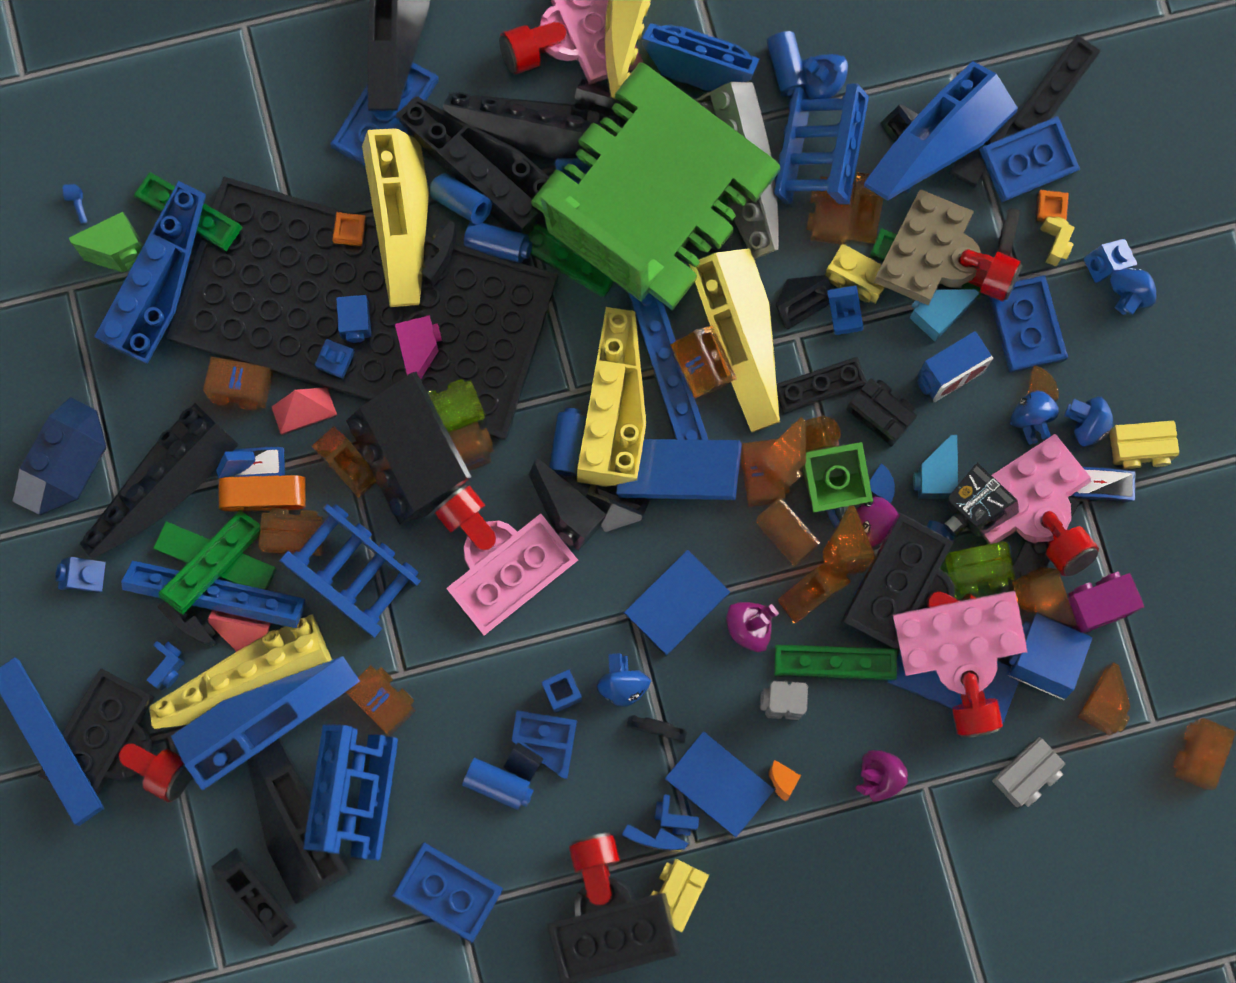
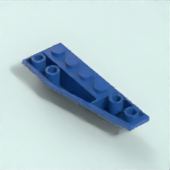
[864,61,1018,200]
[94,181,206,364]
[171,656,360,790]

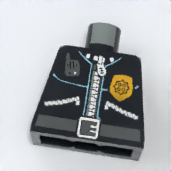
[943,463,1019,537]

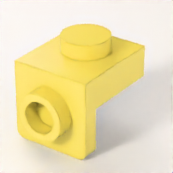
[1040,216,1075,266]

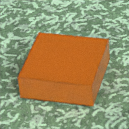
[1036,190,1069,222]
[332,212,367,246]

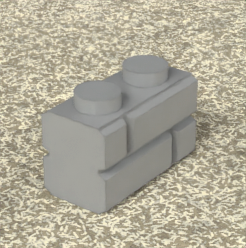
[760,681,808,720]
[992,737,1065,807]

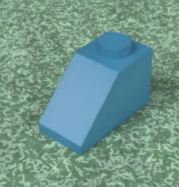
[910,289,979,341]
[913,435,958,499]

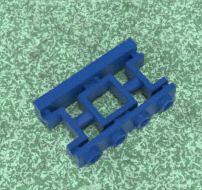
[304,725,398,861]

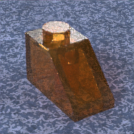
[846,172,884,244]
[753,417,806,489]
[312,426,376,498]
[822,506,875,577]
[777,558,851,624]
[1012,567,1077,627]
[1078,662,1131,736]

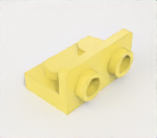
[825,243,885,304]

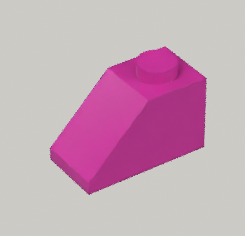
[395,315,442,380]

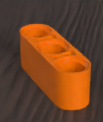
[219,475,306,512]

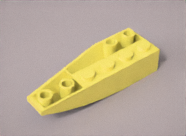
[605,0,650,98]
[362,129,429,307]
[689,248,780,433]
[577,307,646,487]
[149,614,332,729]

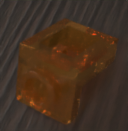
[791,415,841,454]

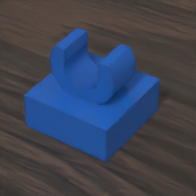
[315,339,355,379]

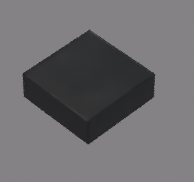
[503,743,544,782]

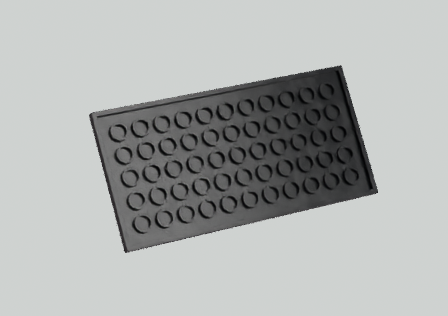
[167,177,558,441]

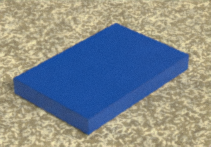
[979,116,1080,203]
[989,275,1068,373]
[624,550,730,656]
[665,731,774,838]
[393,842,504,943]

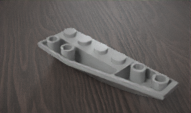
[695,82,778,259]

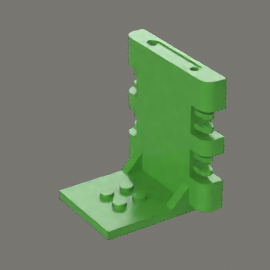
[531,62,780,310]

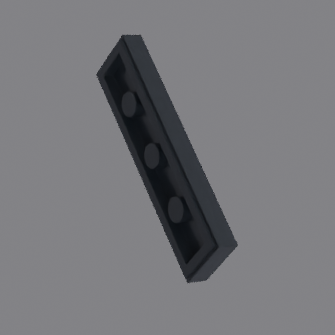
[1011,35,1101,131]

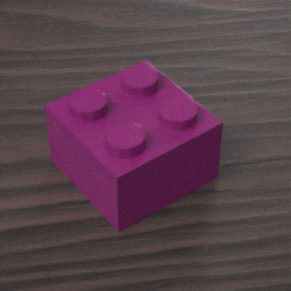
[1061,571,1145,633]

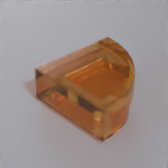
[1028,366,1059,401]

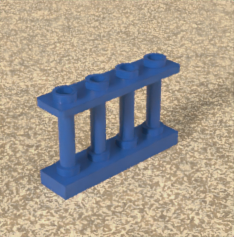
[775,83,869,204]
[279,504,421,638]

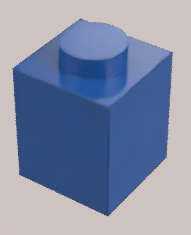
[336,295,371,343]
[541,670,582,713]

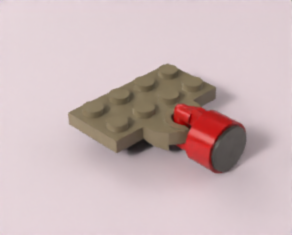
[874,189,1023,306]

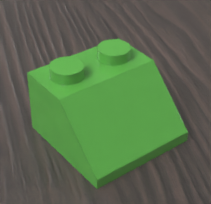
[69,212,143,273]
[800,442,873,512]

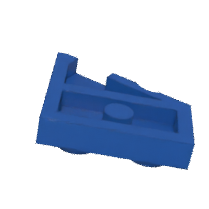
[512,711,577,779]

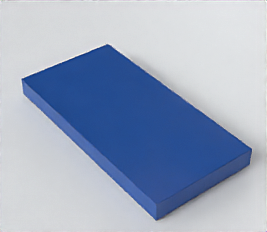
[330,63,439,166]
[616,439,742,500]
[887,649,1019,723]

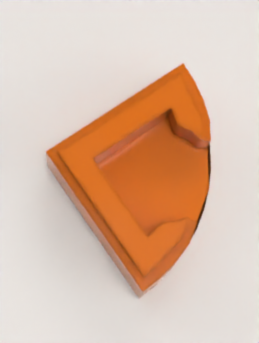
[769,760,801,801]

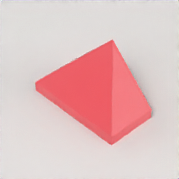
[271,387,337,435]
[208,610,272,652]

